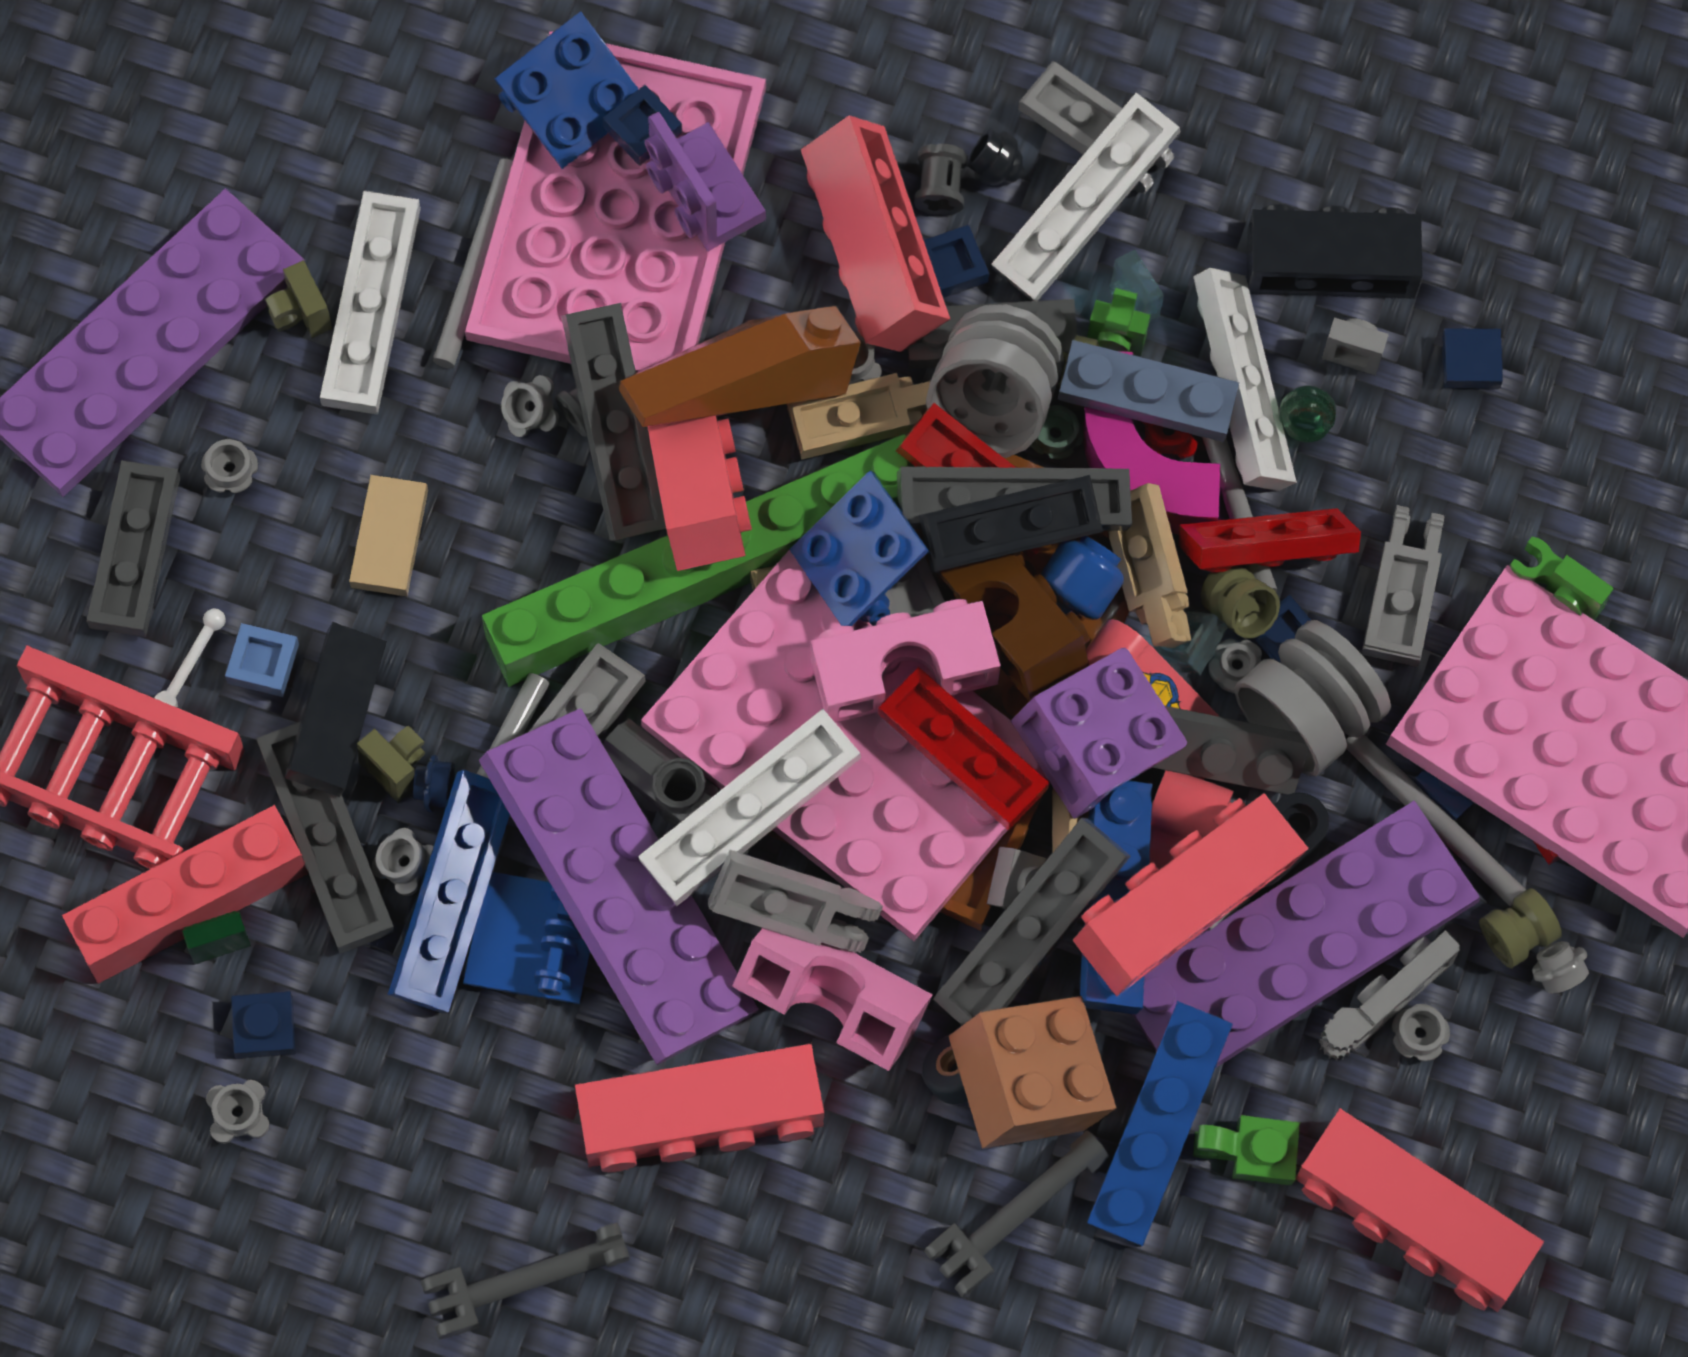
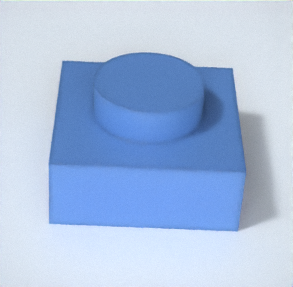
[225,623,299,697]

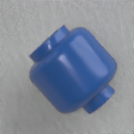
[1040,536,1124,620]

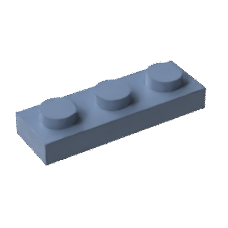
[1057,340,1239,442]

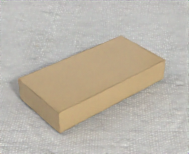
[349,475,428,597]

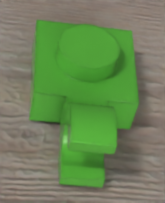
[1087,288,1151,356]
[1510,537,1614,620]
[1193,1115,1300,1185]

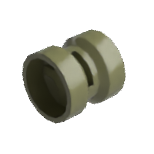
[1200,565,1280,638]
[1479,888,1562,969]

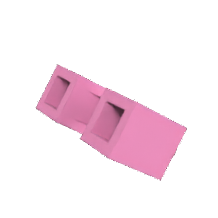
[810,599,1000,723]
[732,928,932,1071]

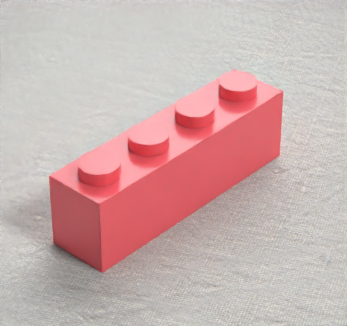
[801,115,950,352]
[647,413,752,571]
[1072,793,1309,997]
[62,805,308,984]
[575,1044,824,1172]
[1295,1108,1544,1312]

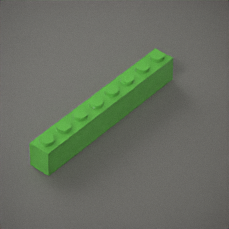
[482,434,915,687]

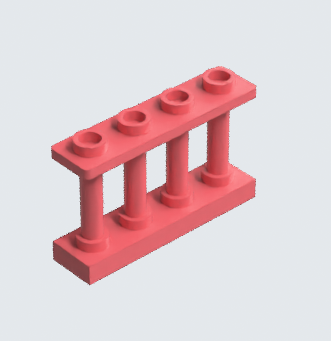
[0,645,245,869]

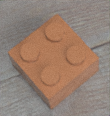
[949,996,1116,1149]

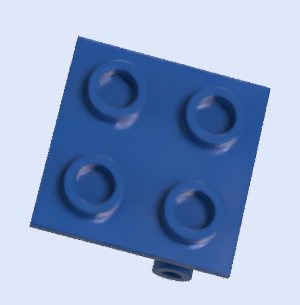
[494,11,639,169]
[789,471,929,626]
[463,872,590,1004]

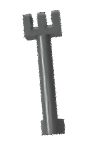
[923,1131,1111,1298]
[421,1223,630,1339]

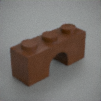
[928,552,1089,701]

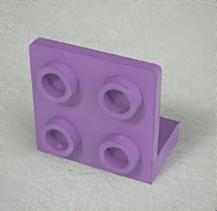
[645,112,766,251]
[1011,648,1187,819]

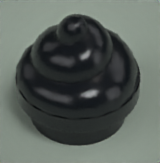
[967,129,1026,185]

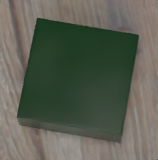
[182,911,251,965]

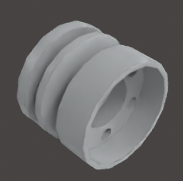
[926,304,1065,458]
[1234,620,1391,776]

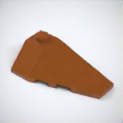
[619,306,861,427]

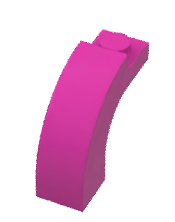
[1081,351,1220,535]

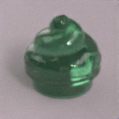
[1279,385,1336,443]

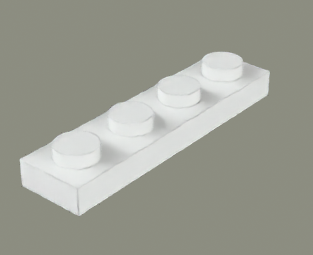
[991,93,1180,301]
[320,191,420,415]
[1193,268,1297,491]
[638,709,861,906]

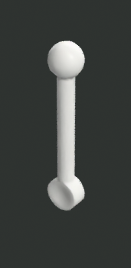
[154,608,226,707]

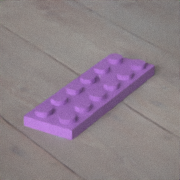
[0,188,305,497]
[479,708,759,1065]
[1132,800,1480,1068]

